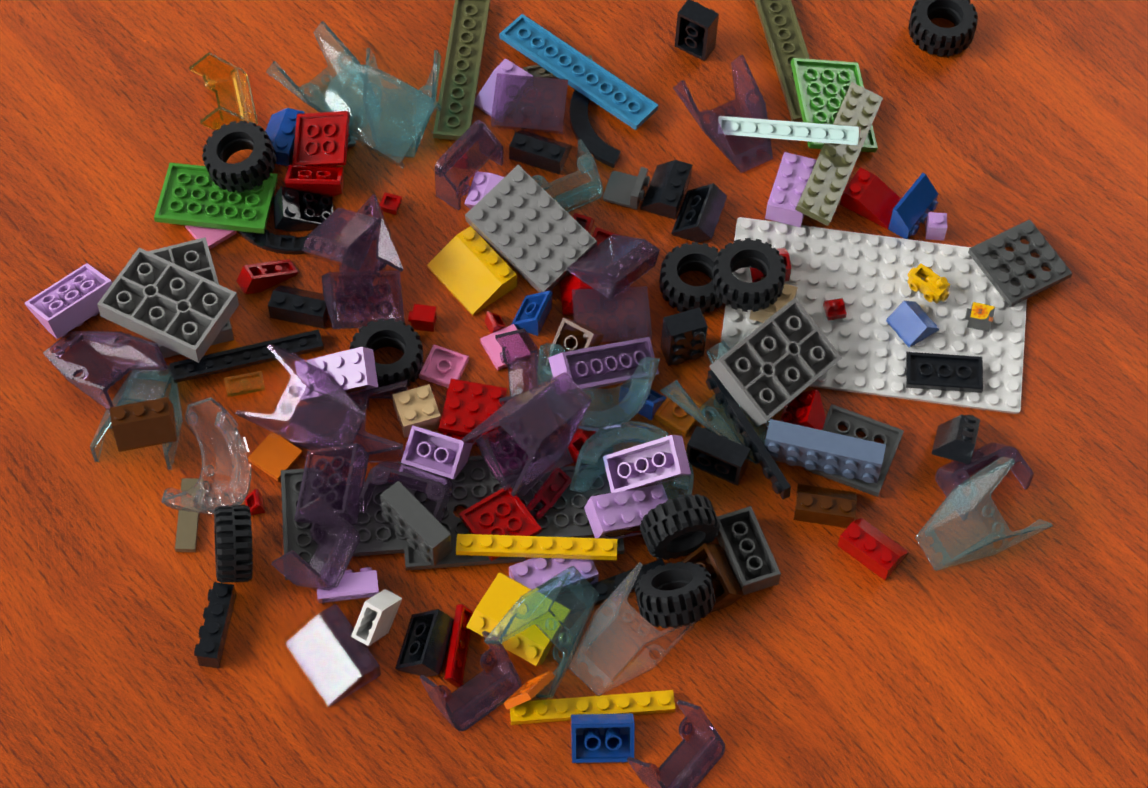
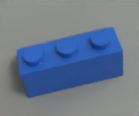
[265,108,305,166]
[888,173,938,239]
[571,713,635,763]

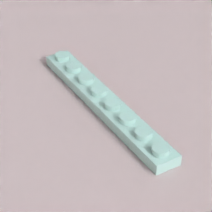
[717,116,861,145]

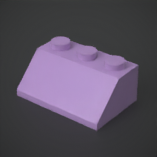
[401,425,473,479]
[316,567,379,603]

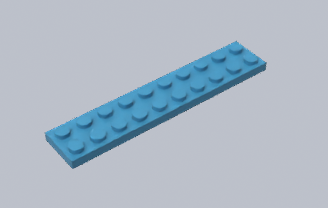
[499,14,659,130]

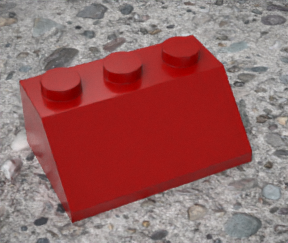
[284,165,344,196]
[837,518,909,580]

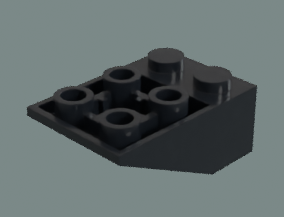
[273,186,334,232]

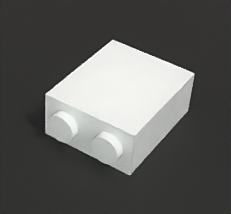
[351,589,402,646]

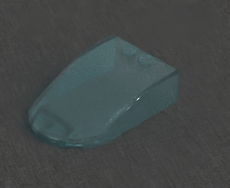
[325,65,441,169]

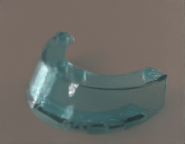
[537,343,660,431]
[569,421,694,500]

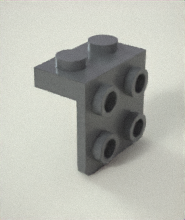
[603,167,650,210]

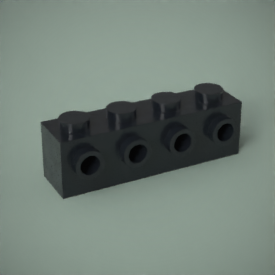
[194,582,236,668]

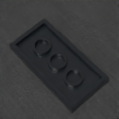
[906,352,983,393]

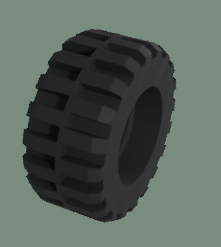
[908,0,978,57]
[202,121,276,192]
[713,238,786,312]
[659,242,723,314]
[350,318,423,393]
[640,494,720,560]
[214,505,253,583]
[635,561,716,628]

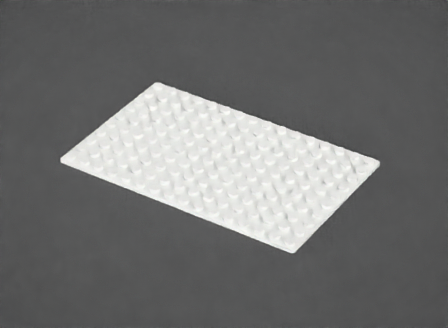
[719,217,1028,414]

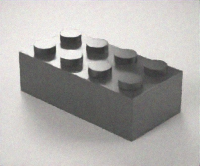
[380,481,452,566]
[716,506,781,595]

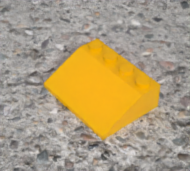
[427,226,517,316]
[466,572,570,666]

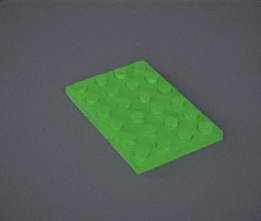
[791,58,878,152]
[154,163,278,234]

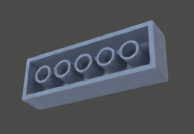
[764,419,886,483]

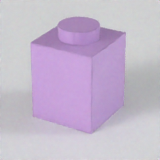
[925,212,947,241]

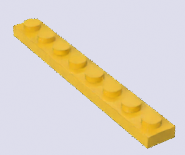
[456,534,618,560]
[510,690,675,725]

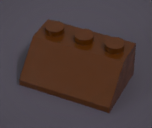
[541,317,604,376]
[110,397,177,452]
[793,484,857,528]
[681,543,744,614]

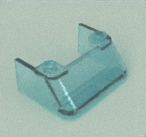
[519,139,603,212]

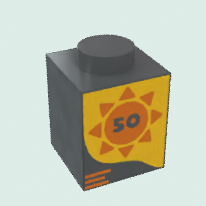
[965,302,995,332]

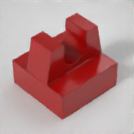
[823,298,847,321]

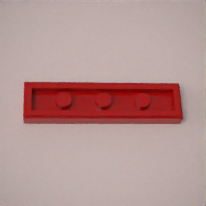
[444,604,473,687]

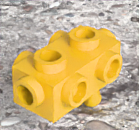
[907,263,951,304]

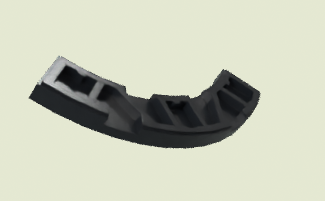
[570,90,621,168]
[237,226,340,255]

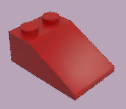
[840,167,901,229]

